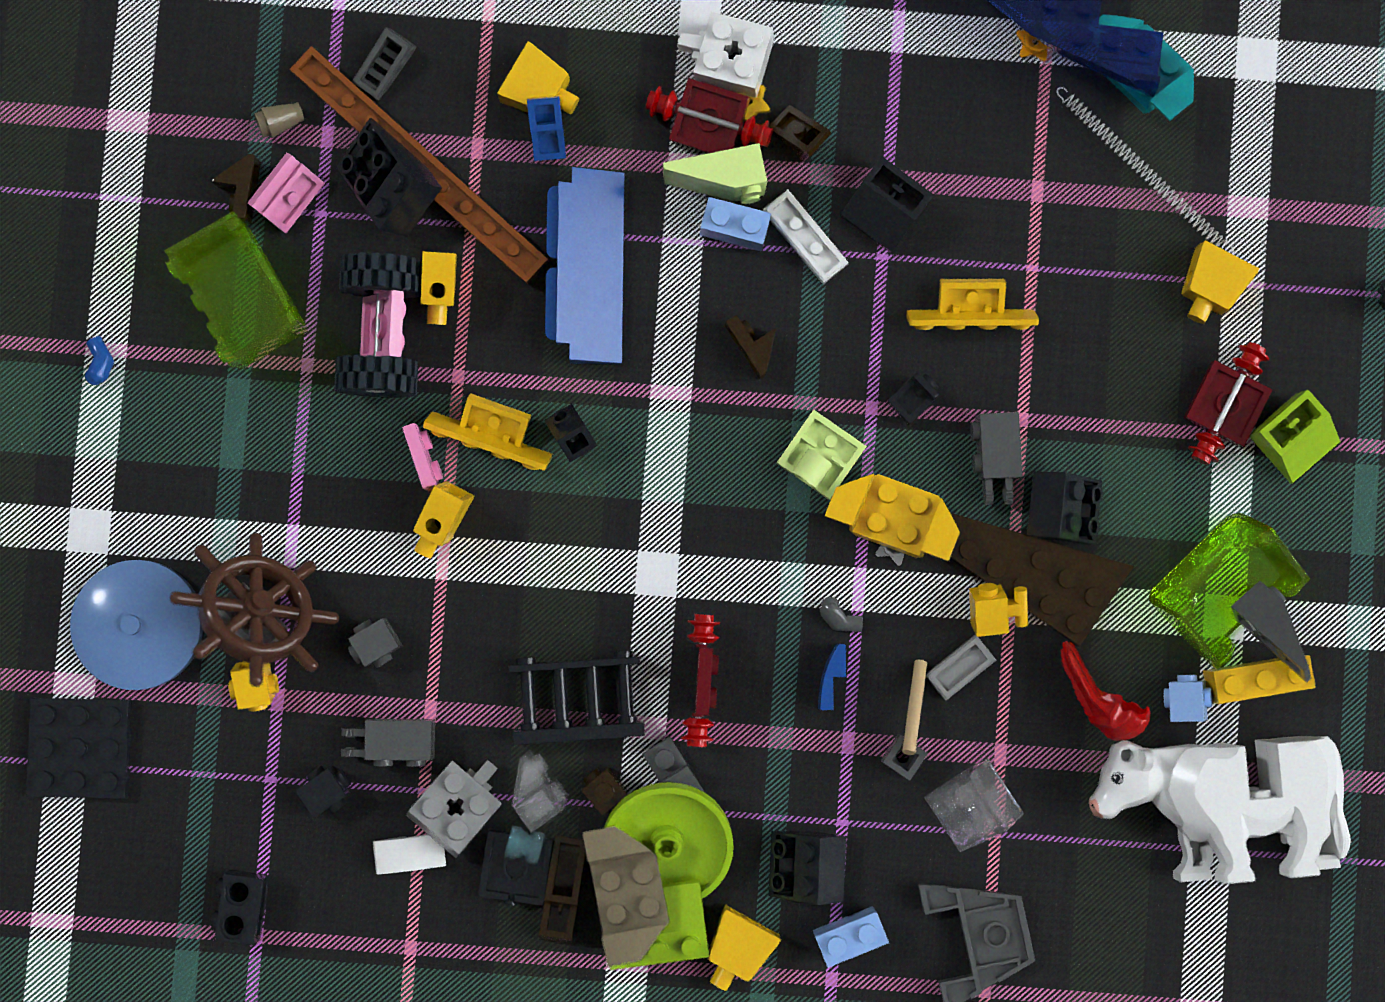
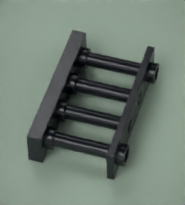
[509,650,645,745]

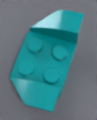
[1080,14,1194,121]

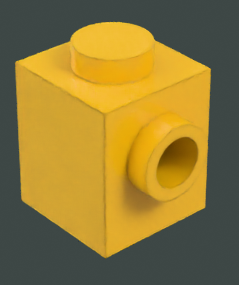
[229,661,279,712]

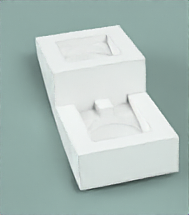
[373,834,446,874]

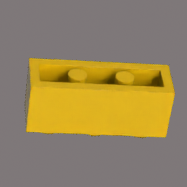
[1203,655,1316,704]

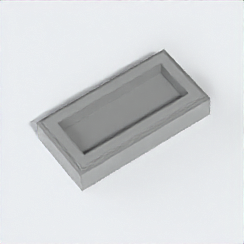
[926,635,996,700]

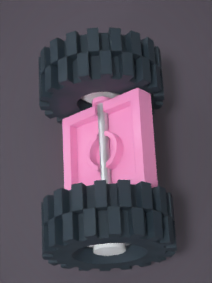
[334,253,422,398]

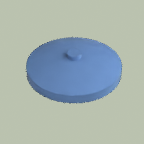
[70,560,203,690]

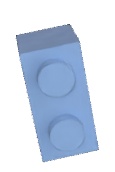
[700,197,771,251]
[813,906,889,968]

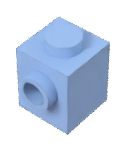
[1164,675,1213,722]

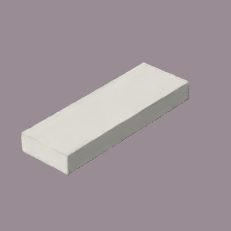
[763,189,849,284]

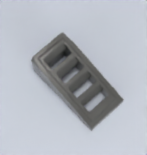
[352,28,417,100]

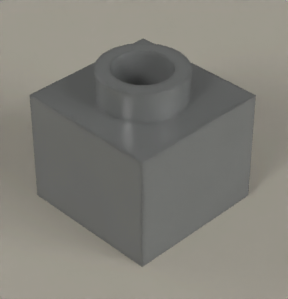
[880,734,928,781]

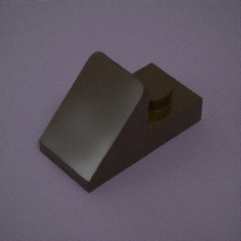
[768,105,832,162]
[212,154,261,225]
[725,315,776,380]

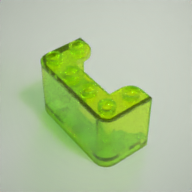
[164,211,308,370]

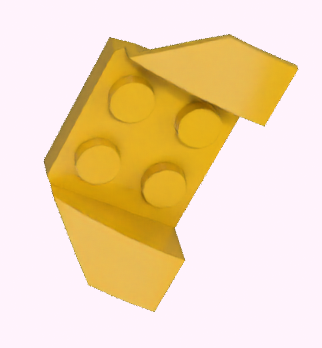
[825,474,960,561]

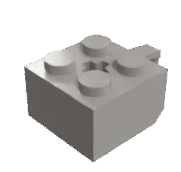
[406,760,502,858]

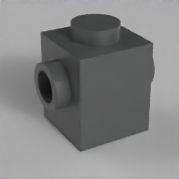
[348,618,403,668]

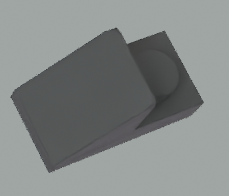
[642,736,704,792]

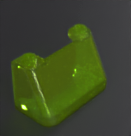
[1149,513,1310,669]

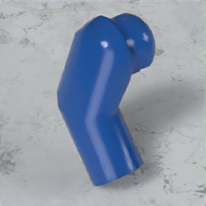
[85,336,114,385]

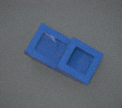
[527,96,566,161]
[818,644,846,710]

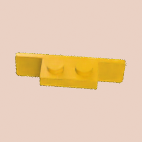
[907,279,1039,330]
[423,394,552,470]

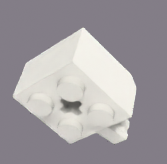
[678,12,774,98]

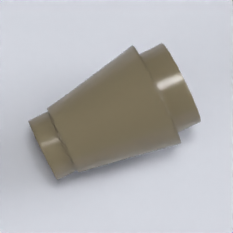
[254,102,305,138]

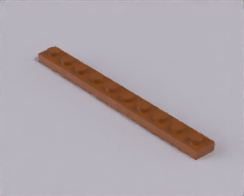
[290,46,549,284]

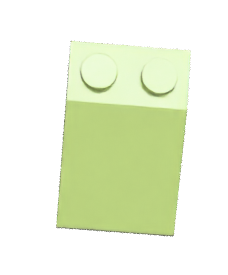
[663,143,767,204]

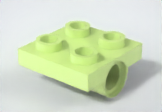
[776,410,867,500]

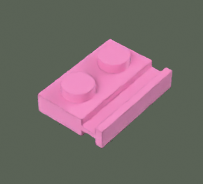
[247,152,325,233]
[402,423,443,492]

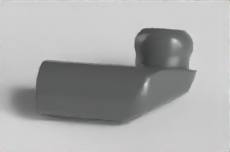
[820,597,863,632]

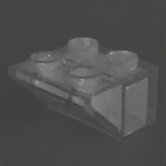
[512,751,568,833]
[924,759,1024,852]

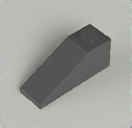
[1231,581,1311,683]

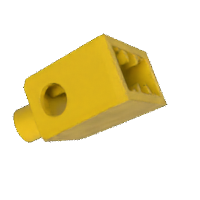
[497,41,580,115]
[1182,240,1260,324]
[421,251,457,325]
[413,481,475,558]
[708,904,781,991]

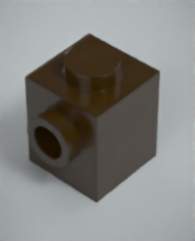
[581,767,628,816]

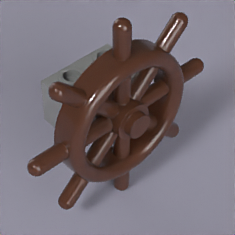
[170,533,339,687]

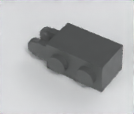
[970,412,1023,505]
[341,719,435,767]

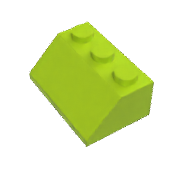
[610,879,709,970]

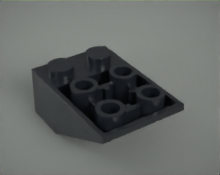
[336,118,442,236]

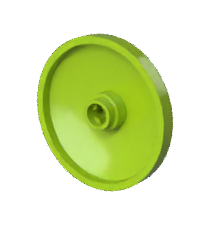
[604,782,733,899]

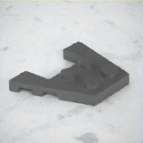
[917,883,1035,1002]

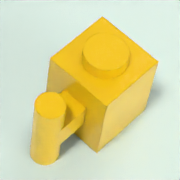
[969,583,1028,637]

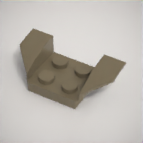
[582,826,669,967]

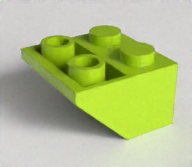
[1249,390,1340,484]

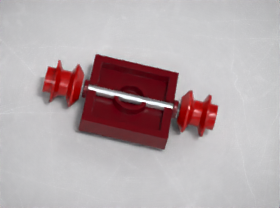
[646,78,773,153]
[1183,342,1273,465]
[681,614,720,747]

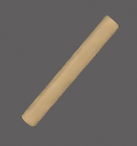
[902,660,927,755]

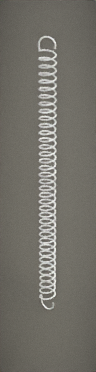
[1057,87,1234,254]

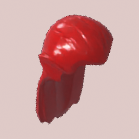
[1060,641,1151,741]

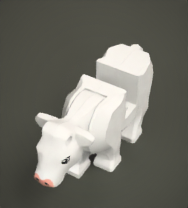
[1088,736,1351,883]

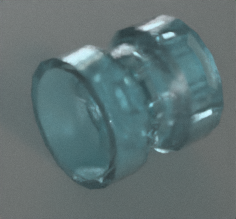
[504,825,545,865]

